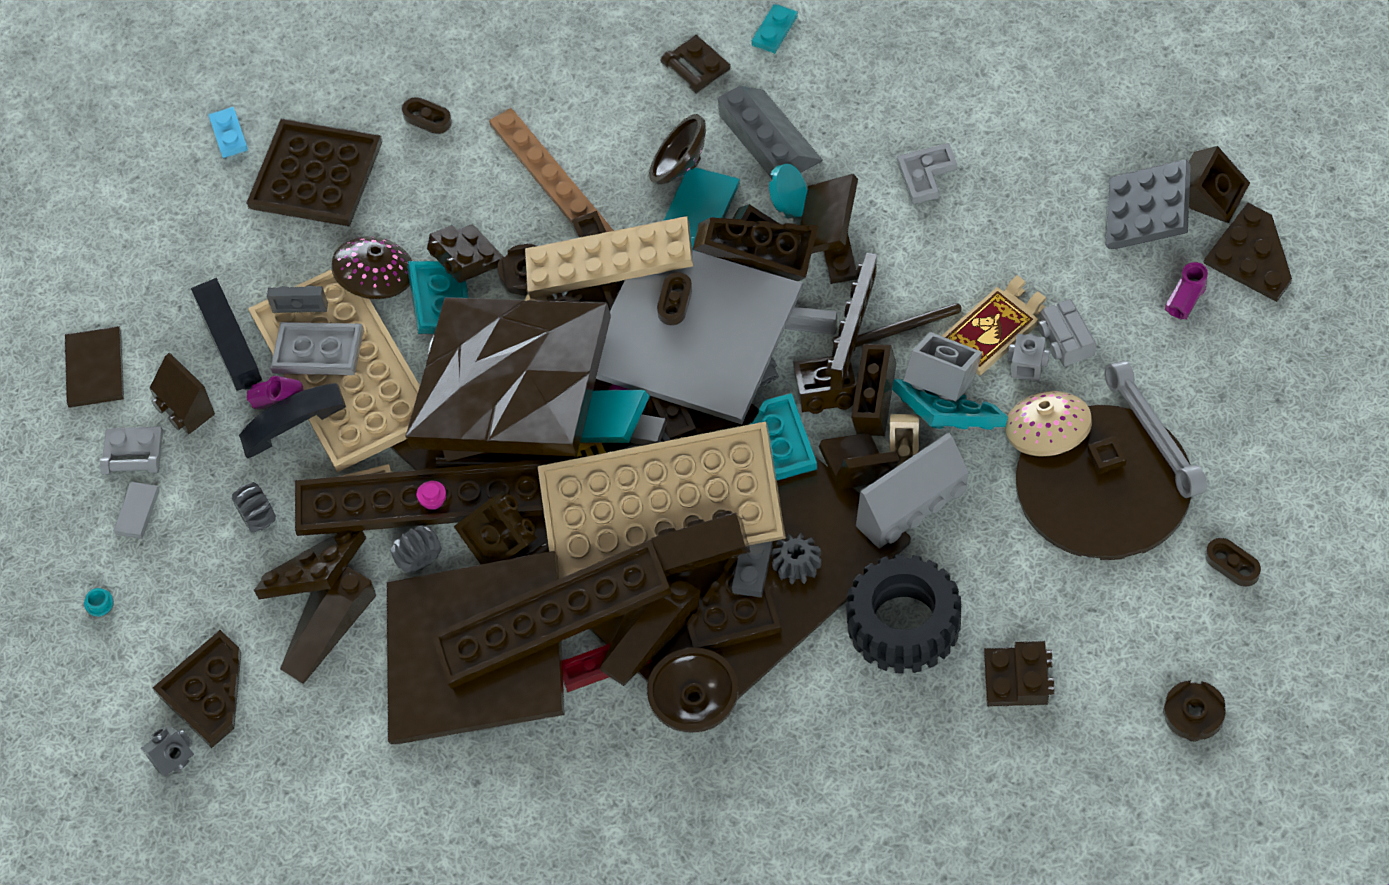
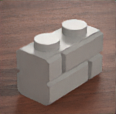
[1038,299,1096,367]

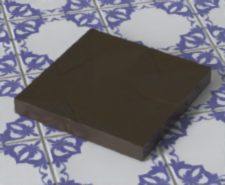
[406,298,611,457]

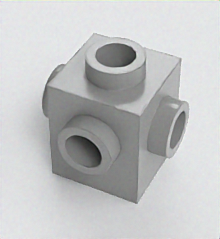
[1008,334,1050,382]

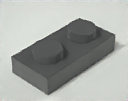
[266,285,328,313]
[732,541,773,597]

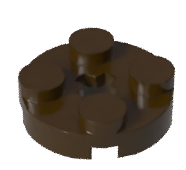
[498,244,536,295]
[1163,680,1226,742]

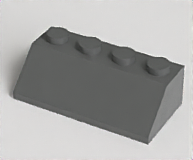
[718,85,823,180]

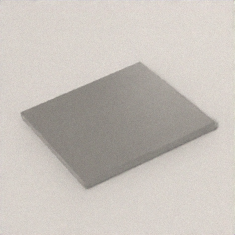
[596,250,803,424]

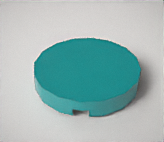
[769,164,807,219]

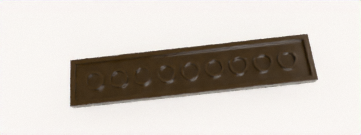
[295,456,583,536]

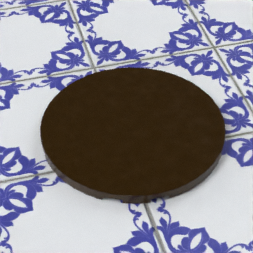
[1016,405,1191,560]

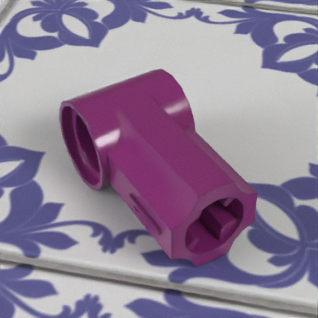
[1165,262,1208,320]
[247,376,304,410]

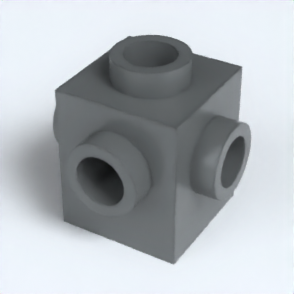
[141,726,194,777]

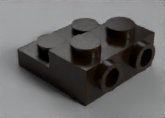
[427,224,504,283]
[793,356,856,414]
[453,491,537,565]
[984,641,1054,707]

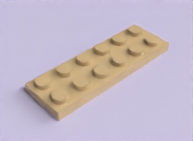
[525,216,693,298]

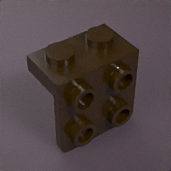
[819,433,900,489]

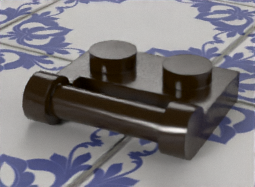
[660,34,731,94]

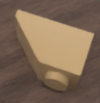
[890,414,919,467]

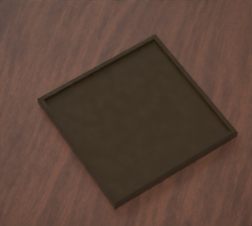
[387,551,565,745]

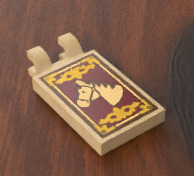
[942,275,1046,376]

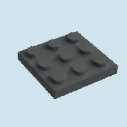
[1105,159,1191,249]

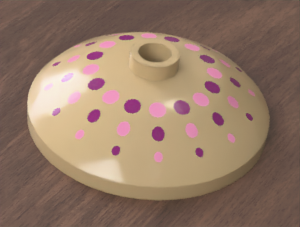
[1005,391,1092,456]

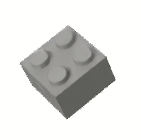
[903,332,983,401]

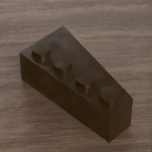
[693,217,818,281]

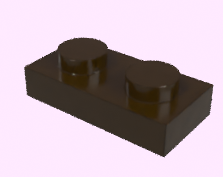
[823,234,857,284]

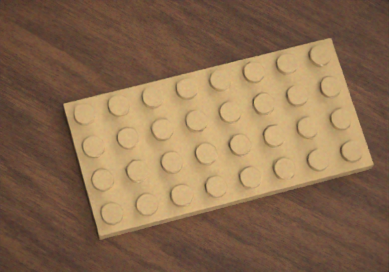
[248,269,420,473]
[538,422,786,579]

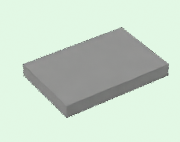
[271,322,364,375]

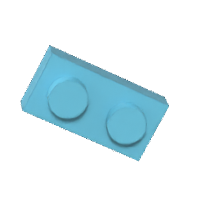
[208,107,248,158]

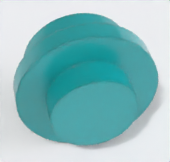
[84,588,114,617]

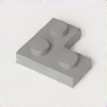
[897,143,957,204]

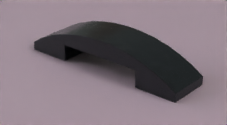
[239,383,346,459]

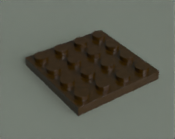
[246,119,383,227]

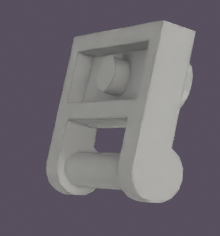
[100,426,163,475]

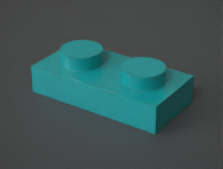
[751,3,798,54]

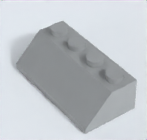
[856,433,969,549]

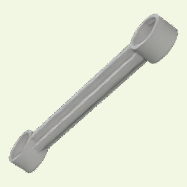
[1104,360,1207,498]

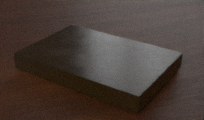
[800,174,858,254]
[65,326,124,408]

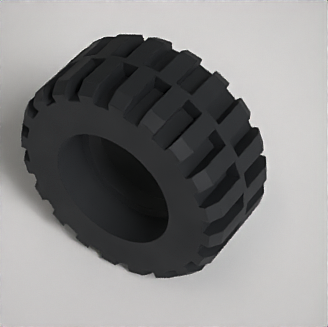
[846,554,962,674]

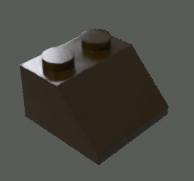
[1189,146,1250,223]
[150,352,215,434]

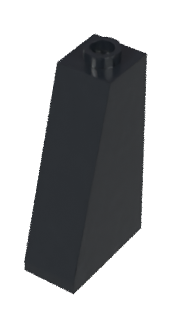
[191,277,262,391]

